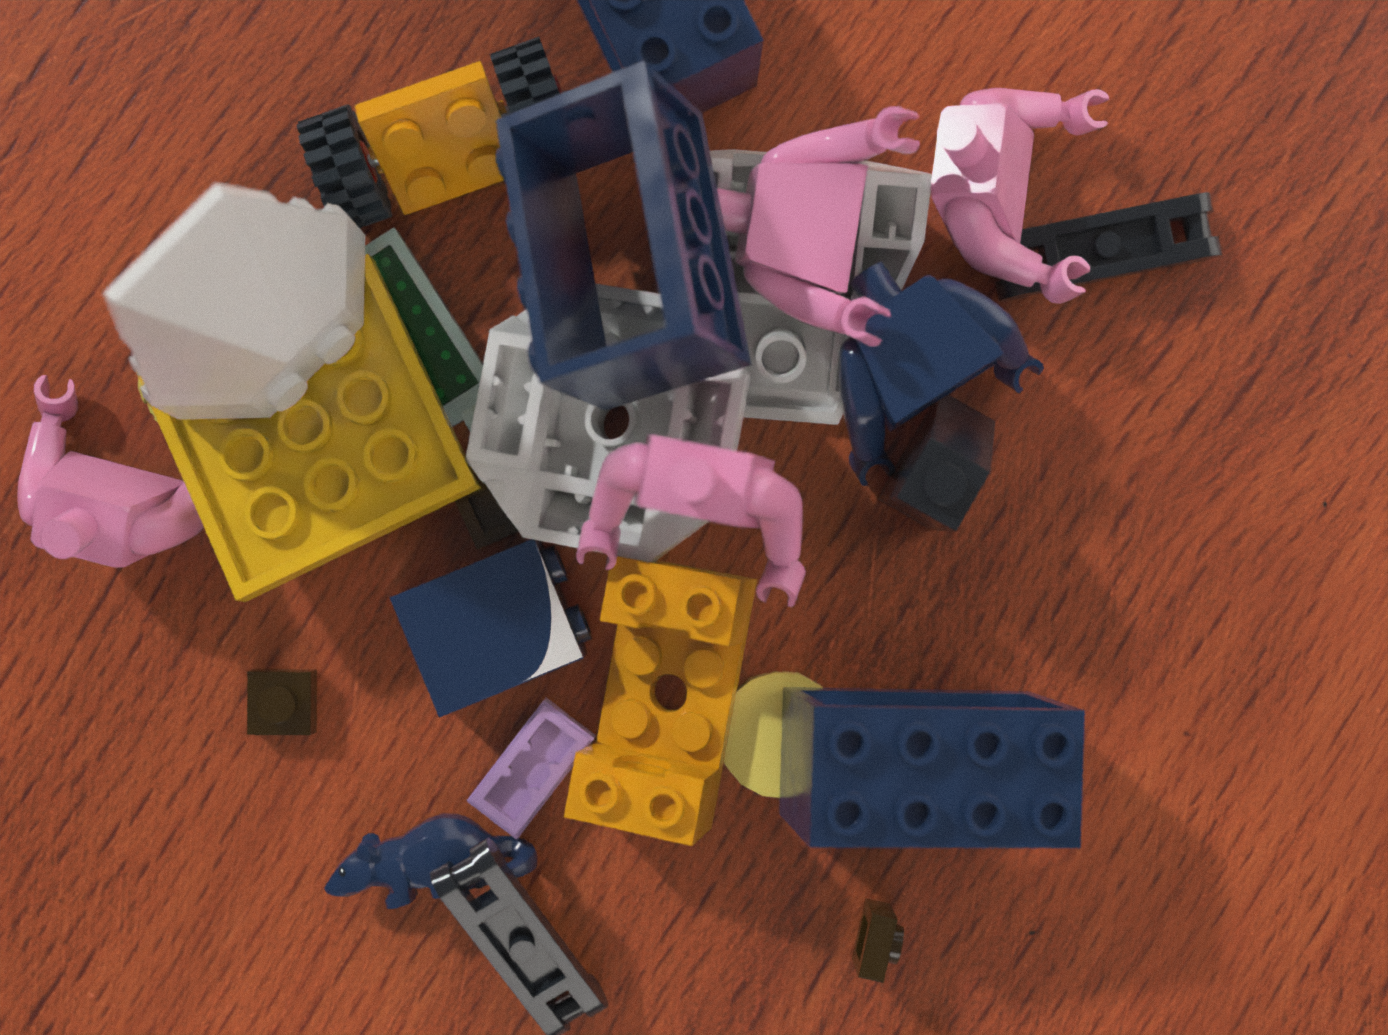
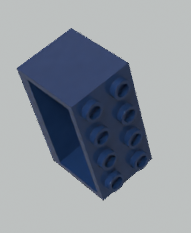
[576,0,764,113]
[496,61,752,410]
[779,687,1085,848]

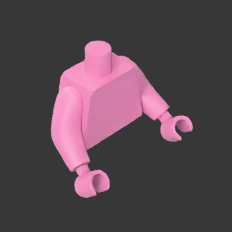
[931,88,1109,304]
[717,106,920,347]
[17,375,204,567]
[576,435,806,607]

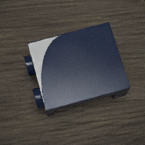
[390,539,593,718]

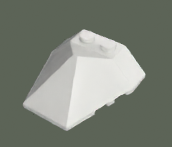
[104,183,365,419]

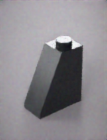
[877,395,995,532]

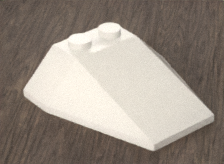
[710,149,932,425]

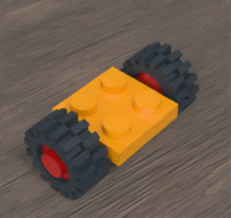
[297,37,562,228]

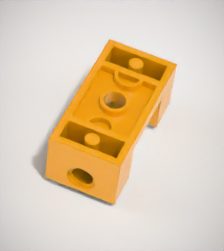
[564,556,757,846]

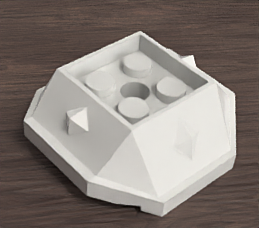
[465,284,751,562]

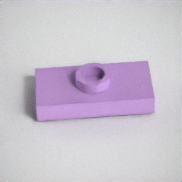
[466,698,596,840]

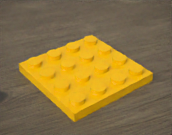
[137,254,481,602]

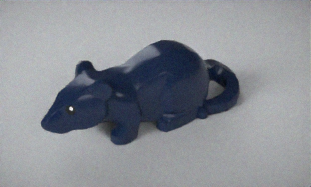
[324,813,537,909]

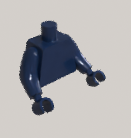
[838,261,1044,486]

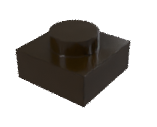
[455,479,519,550]
[247,669,317,735]
[852,898,904,983]

